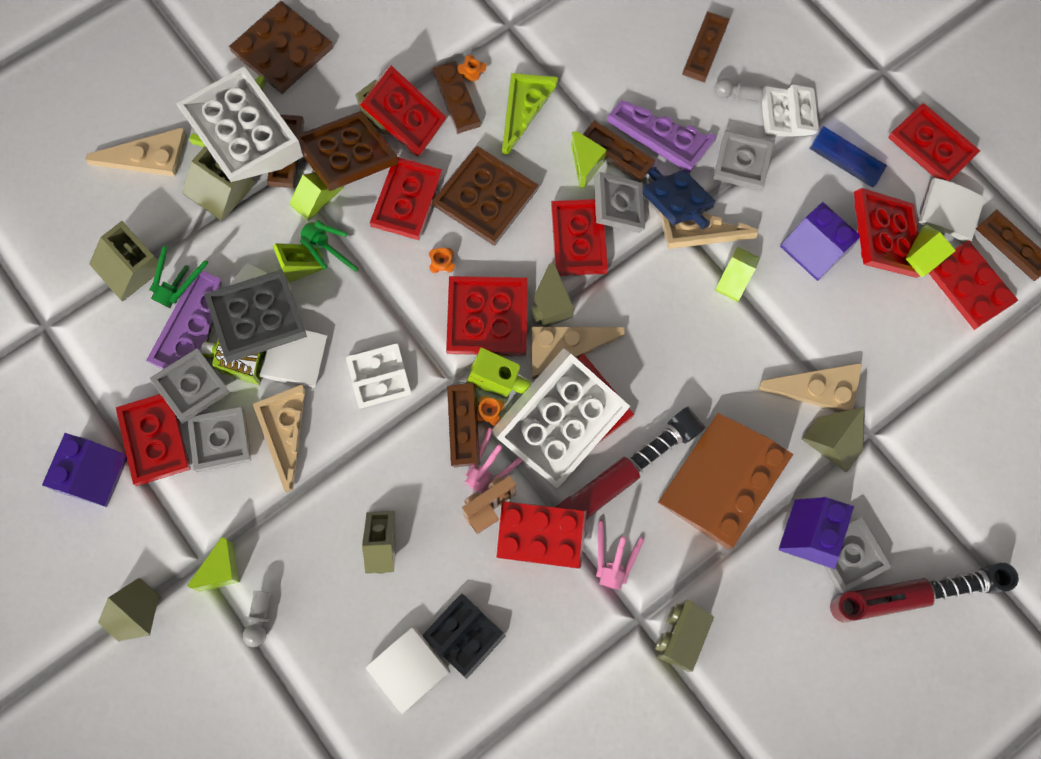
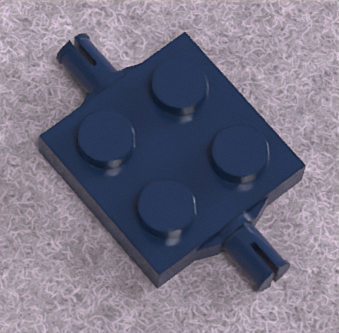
[643,167,716,230]

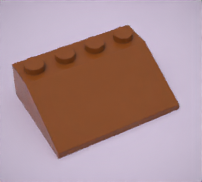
[658,413,794,550]

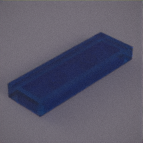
[809,126,887,188]

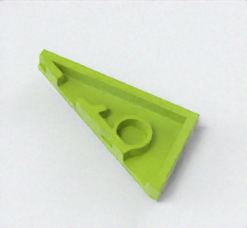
[502,73,558,155]

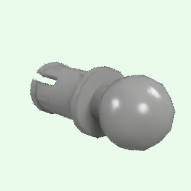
[714,78,763,103]
[243,590,271,647]

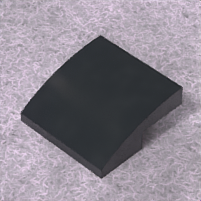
[422,593,506,679]

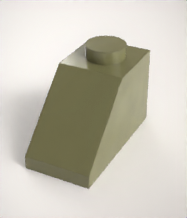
[531,262,574,327]
[362,511,396,574]

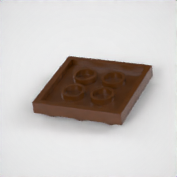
[229,0,334,94]
[295,111,398,192]
[432,146,539,246]

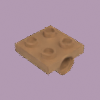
[462,476,516,534]

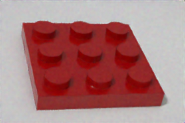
[854,188,920,278]
[446,276,527,356]

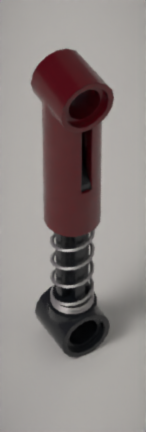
[556,406,706,520]
[830,563,1019,622]

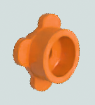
[457,55,487,81]
[429,247,455,273]
[477,396,505,426]

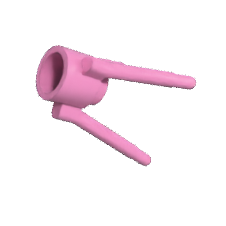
[464,427,523,494]
[596,520,644,590]

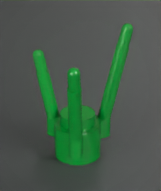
[300,220,358,272]
[149,245,208,308]

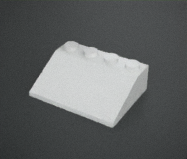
[176,66,303,182]
[492,348,630,489]

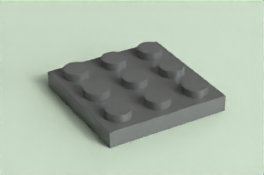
[204,269,307,363]

